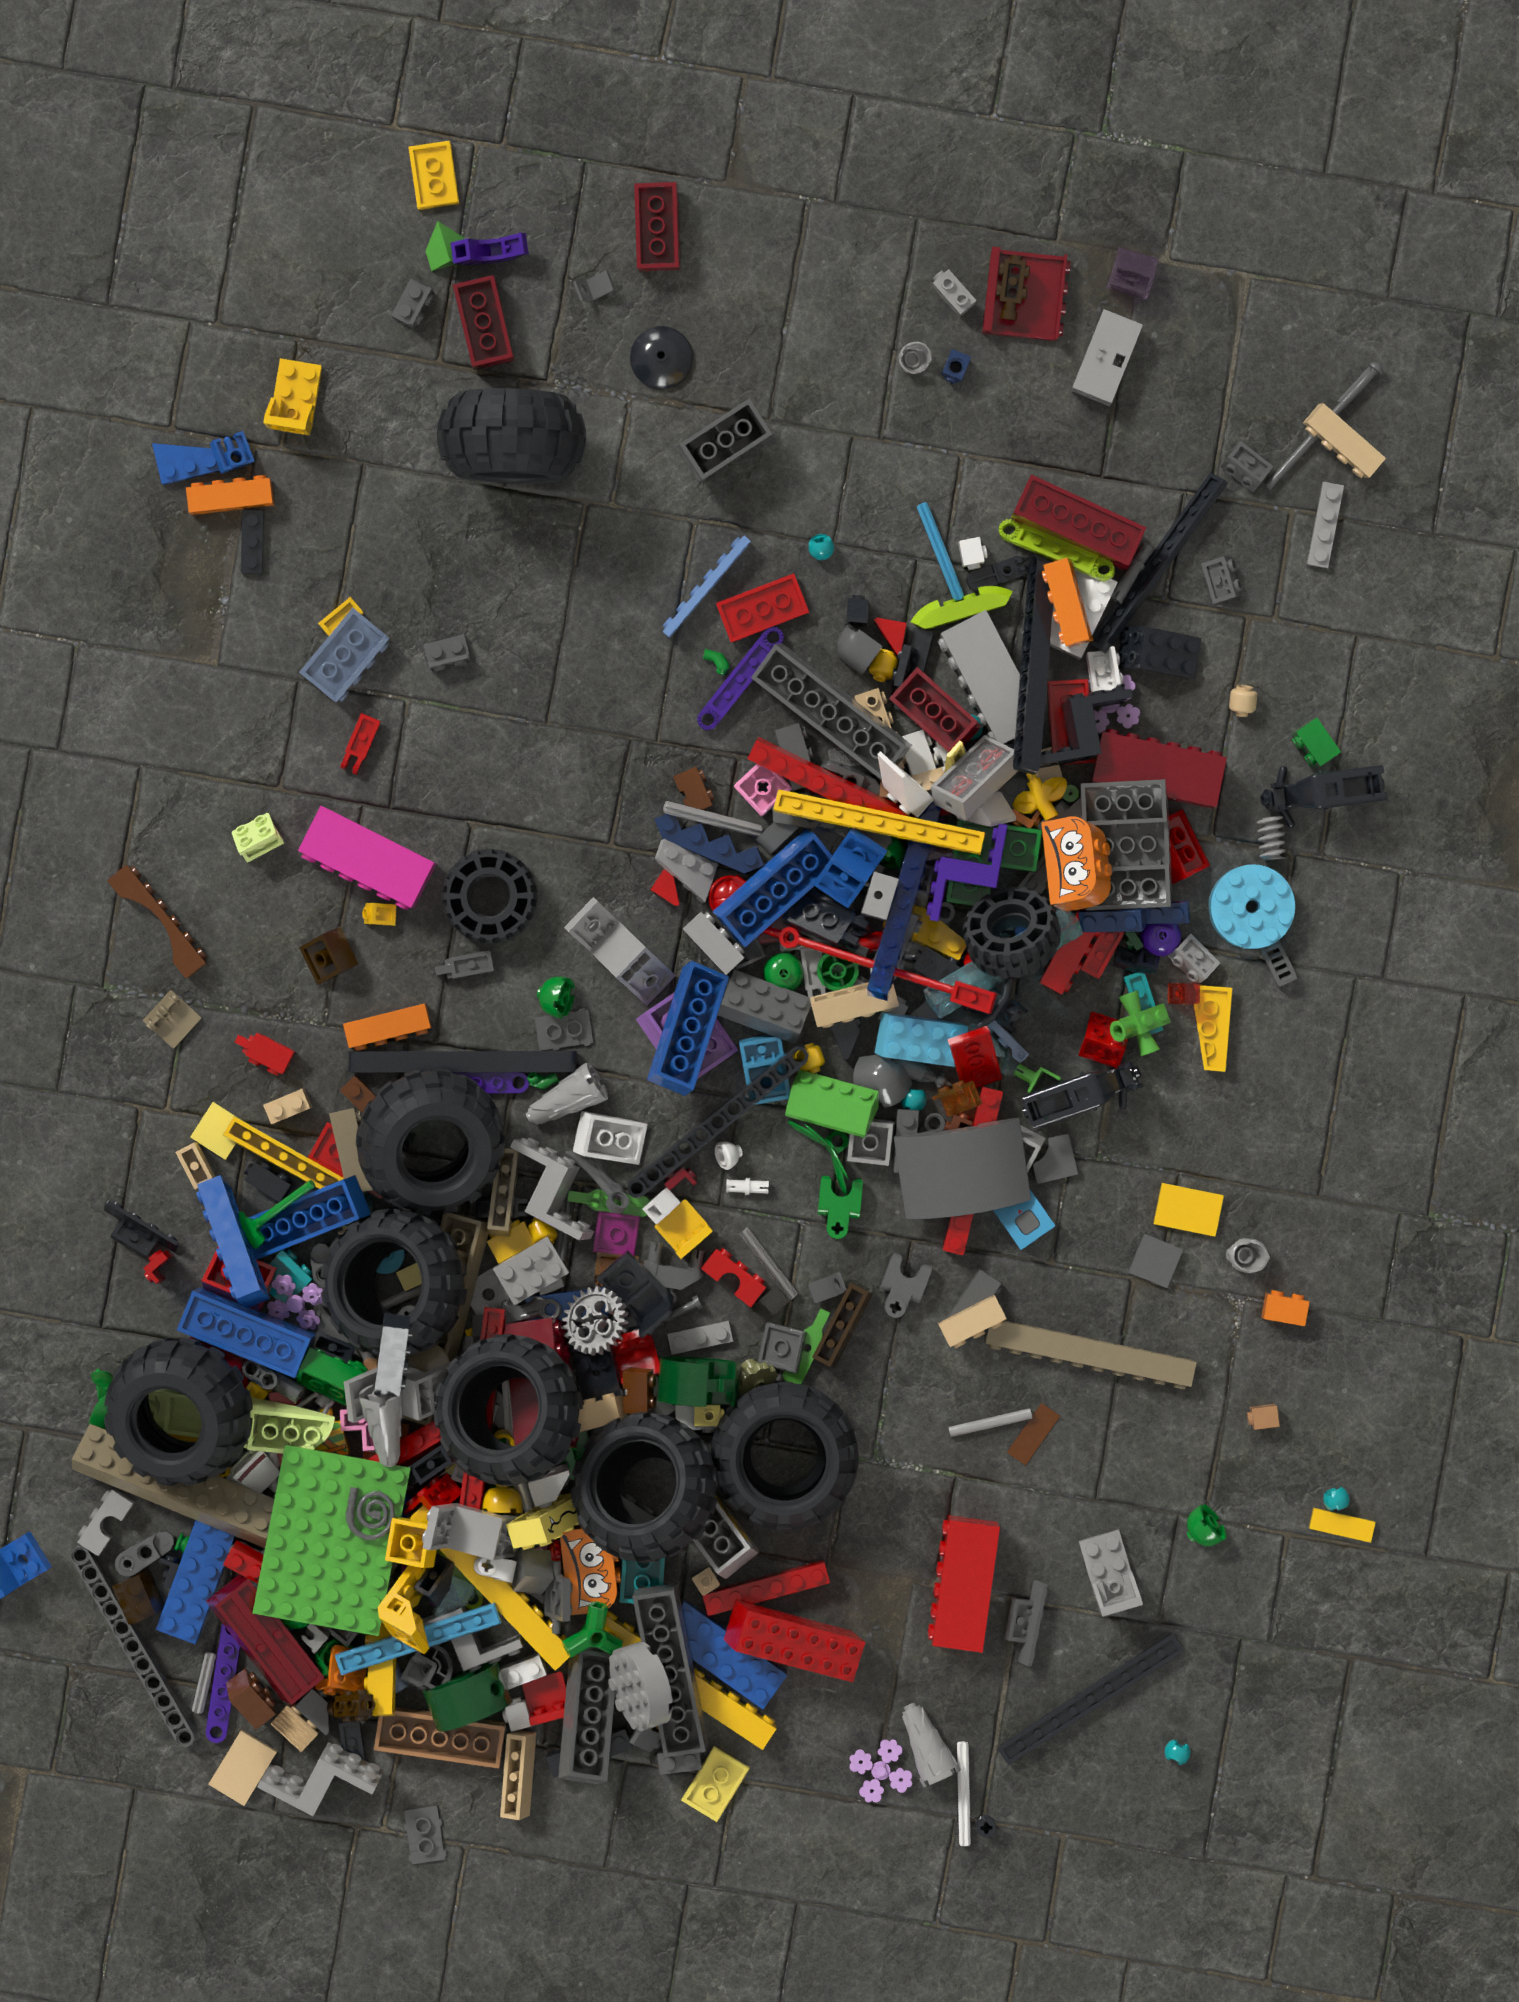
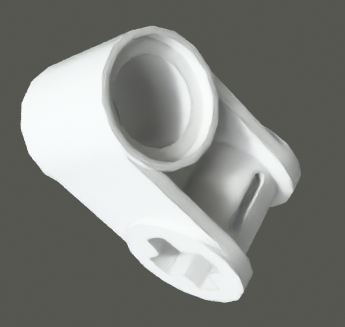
[474,1557,517,1583]

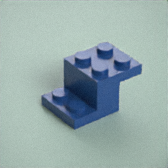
[813,828,887,908]

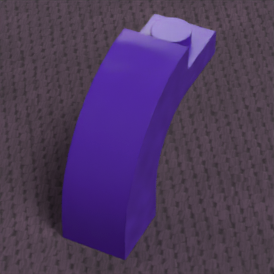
[451,233,529,265]

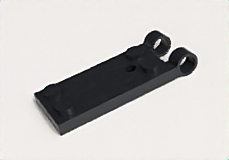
[567,1332,629,1436]

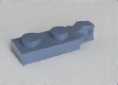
[983,1015,1029,1063]

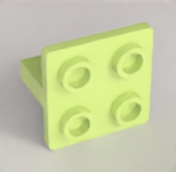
[232,813,284,863]

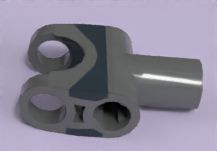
[242,1360,306,1403]

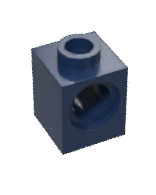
[942,349,971,384]

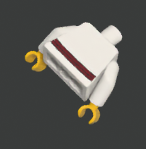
[218,1450,280,1493]

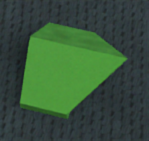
[426,221,465,271]

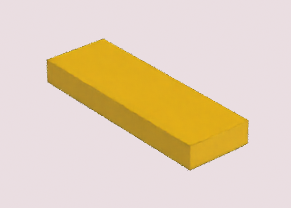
[1309,1507,1376,1543]

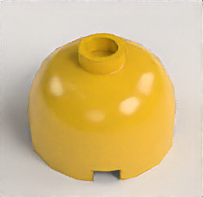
[481,1484,523,1514]

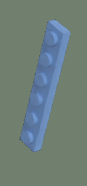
[662,535,751,638]

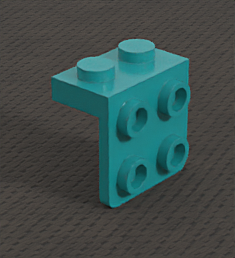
[269,1249,313,1303]

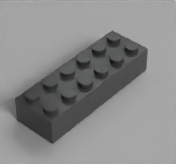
[558,1650,615,1785]

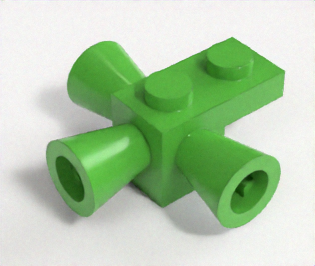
[1110,990,1171,1056]

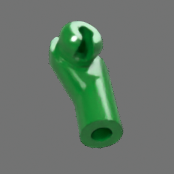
[703,649,729,675]

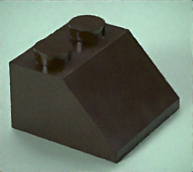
[299,927,358,985]
[112,1569,165,1625]

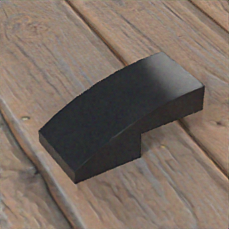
[1113,945,1160,973]

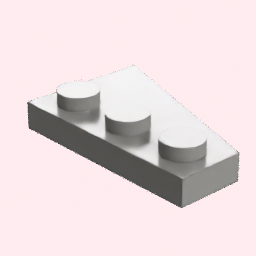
[655,839,718,903]

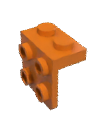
[315,1645,367,1696]

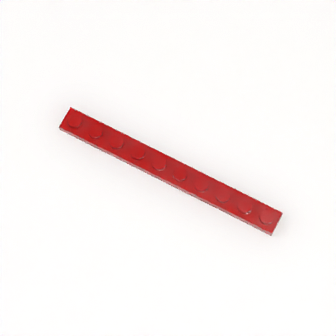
[460,1307,507,1510]

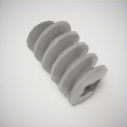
[1257,816,1286,860]

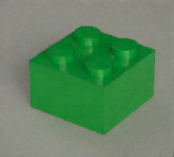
[1291,718,1341,769]

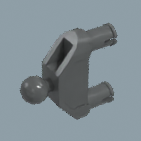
[644,1241,705,1305]

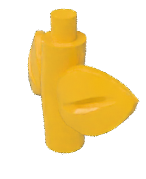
[1012,774,1067,821]

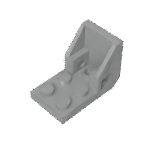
[1078,1529,1143,1617]

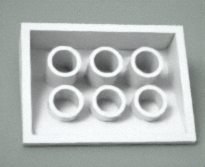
[1050,570,1117,660]

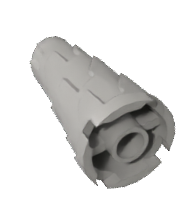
[526,1063,608,1125]
[359,1384,402,1467]
[902,1702,961,1787]

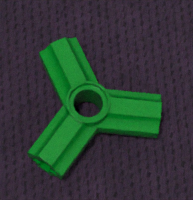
[562,1601,623,1658]

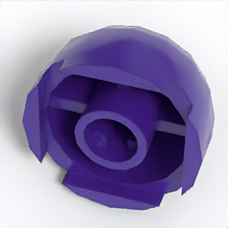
[1139,923,1181,957]

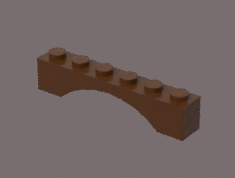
[107,865,208,979]

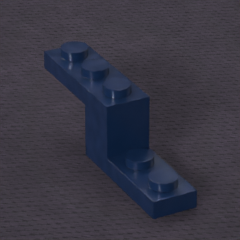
[1078,900,1190,932]

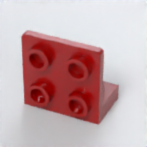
[1078,1012,1128,1068]
[613,1329,660,1385]
[403,1473,461,1515]
[522,1671,566,1726]

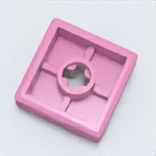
[734,764,792,816]

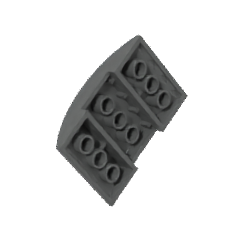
[1081,779,1171,910]
[894,1118,1031,1219]

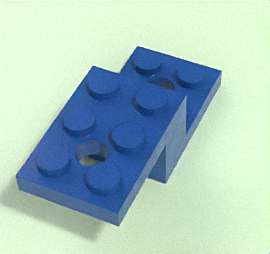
[0,1531,52,1599]

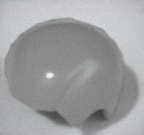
[898,342,932,374]

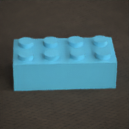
[875,1012,968,1067]

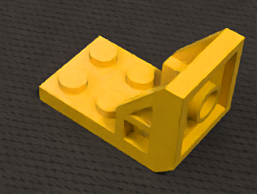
[263,358,322,436]
[378,1565,429,1655]

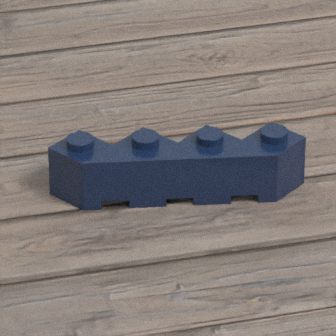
[655,814,764,874]

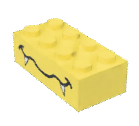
[506,1493,579,1550]

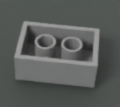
[683,912,744,975]

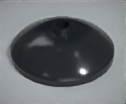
[630,326,693,389]

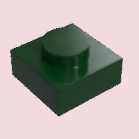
[1123,932,1143,951]

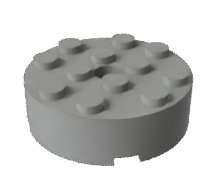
[608,1641,672,1731]

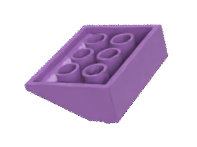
[636,992,738,1079]

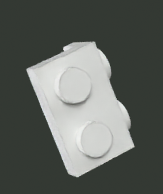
[1086,646,1123,693]

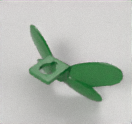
[787,1121,849,1195]
[89,1369,114,1430]

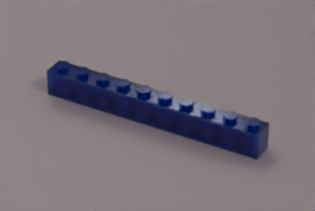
[867,794,943,1001]

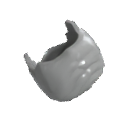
[1226,1238,1270,1273]

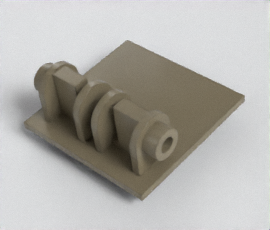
[143,990,202,1049]

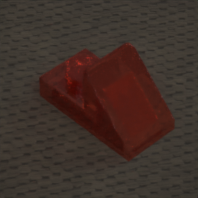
[1168,983,1200,1005]

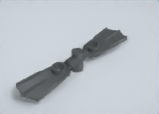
[772,806,892,849]

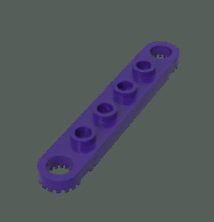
[697,627,784,730]
[451,1072,529,1093]
[206,1624,240,1743]

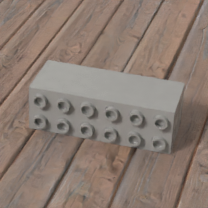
[938,610,1020,744]

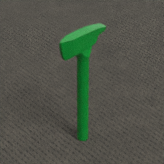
[238,1180,315,1249]

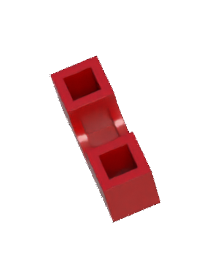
[701,1247,766,1307]

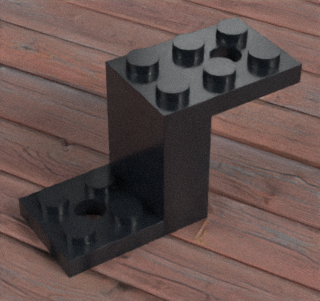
[1040,686,1133,768]

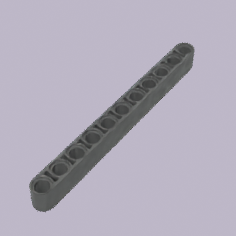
[70,1544,197,1747]

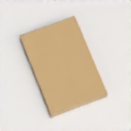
[208,1730,277,1806]

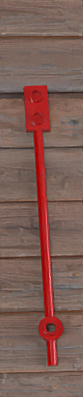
[762,926,997,1014]

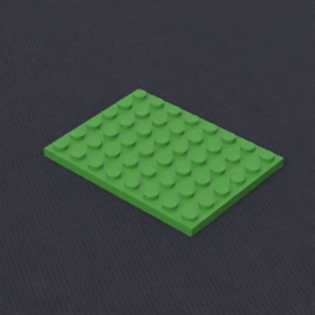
[253,1445,410,1636]

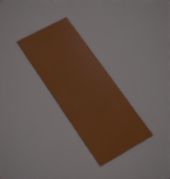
[1007,1403,1060,1466]

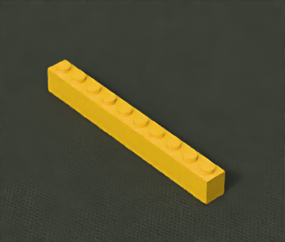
[593,1610,777,1750]

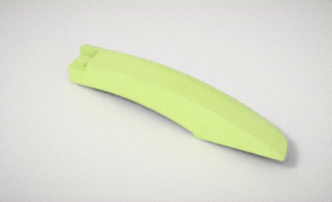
[149,1389,335,1454]

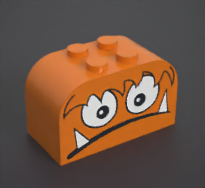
[1041,817,1112,912]
[560,1524,621,1615]

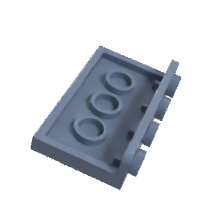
[299,607,389,702]

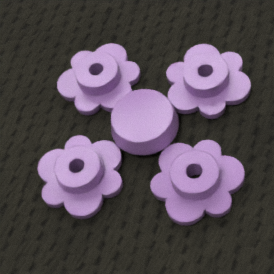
[1088,674,1140,733]
[267,1275,324,1330]
[849,1739,912,1802]

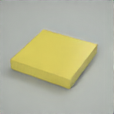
[191,1102,248,1160]

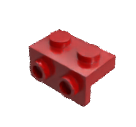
[143,1250,173,1284]

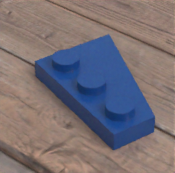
[152,443,220,485]

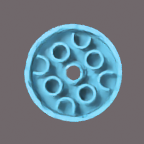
[1208,865,1295,949]

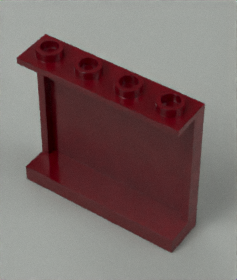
[982,246,1071,342]

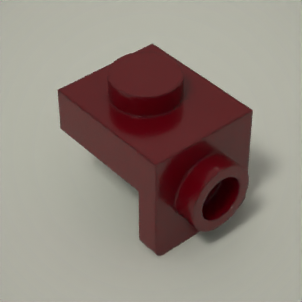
[664,1167,697,1190]

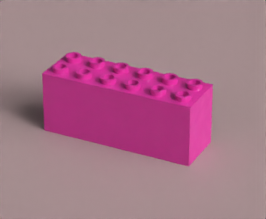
[298,806,437,910]

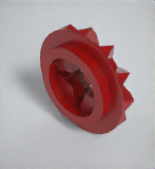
[547,1539,561,1563]

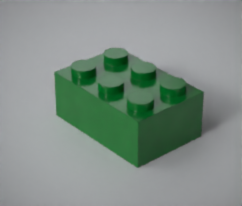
[296,1348,365,1406]

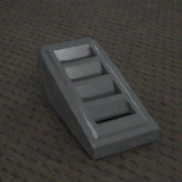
[1260,940,1297,987]

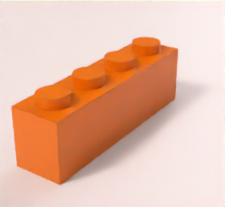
[186,475,275,515]
[1042,558,1093,648]
[343,1003,432,1051]

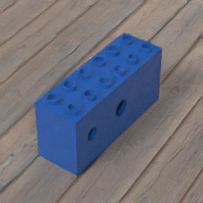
[177,1287,316,1378]

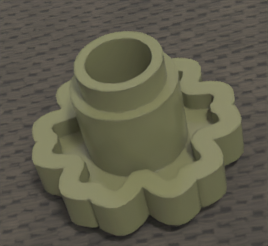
[738,1359,778,1395]

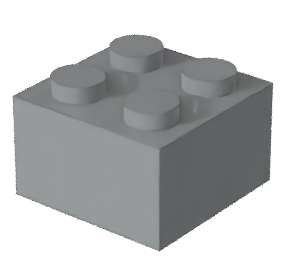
[847,1119,895,1166]

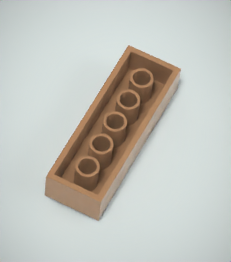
[374,1706,506,1768]

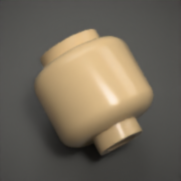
[1229,685,1258,717]

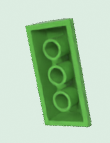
[785,1070,879,1138]

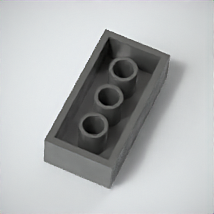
[717,969,811,1045]

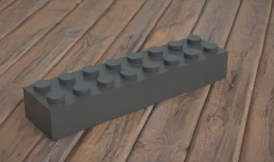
[751,643,913,780]
[632,1583,708,1758]

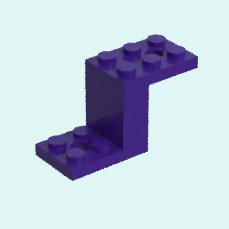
[927,824,1008,922]

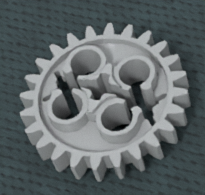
[562,1286,629,1356]

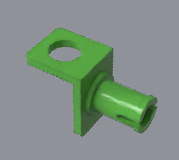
[1013,1064,1063,1093]

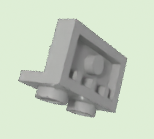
[1168,934,1220,985]

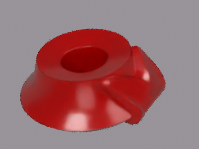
[708,875,746,911]

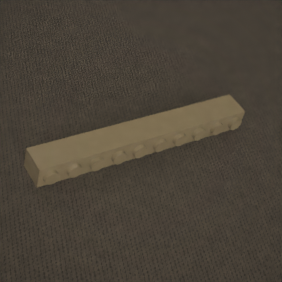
[985,1320,1197,1389]

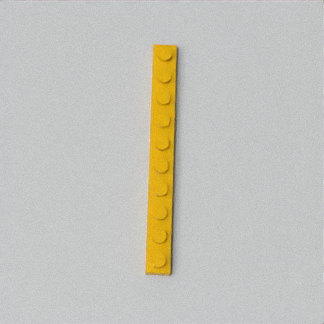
[773,789,985,855]

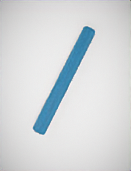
[917,502,964,602]

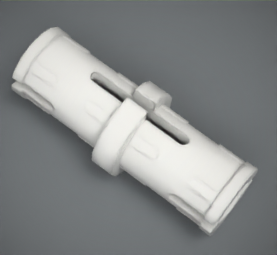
[726,1178,769,1195]

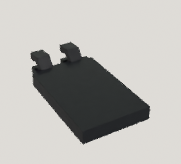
[782,890,870,952]

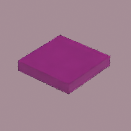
[593,1211,640,1257]

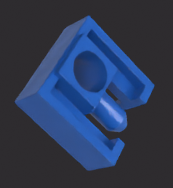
[210,431,255,474]

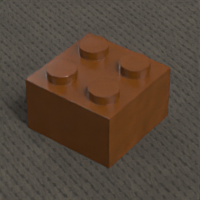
[226,1668,276,1730]

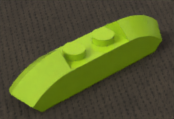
[911,586,1013,630]

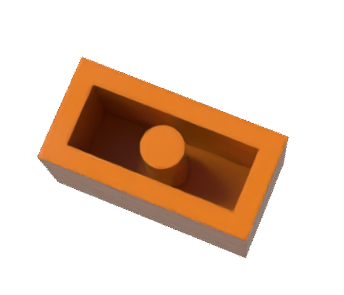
[1261,1290,1310,1326]

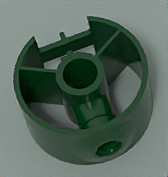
[657,1356,740,1407]
[422,1662,513,1732]

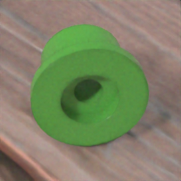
[1063,785,1079,802]

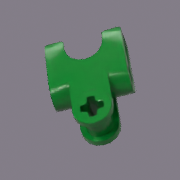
[817,1175,863,1239]

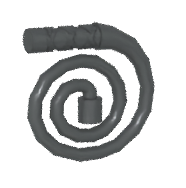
[345,1487,395,1540]

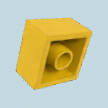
[385,1517,437,1568]

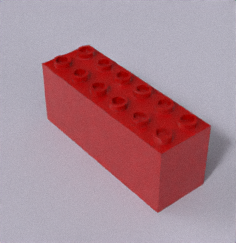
[927,1515,1000,1653]
[724,1600,865,1682]

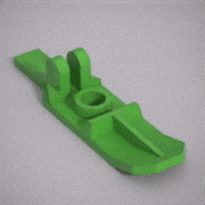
[567,1189,650,1217]
[783,1308,830,1384]

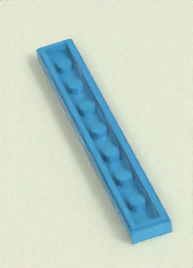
[335,1602,502,1675]

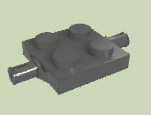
[544,1561,573,1634]

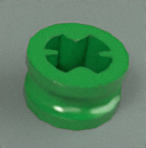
[175,1532,190,1553]

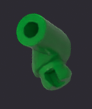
[527,1072,559,1090]

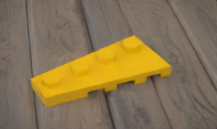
[883,902,966,962]
[1190,985,1233,1072]

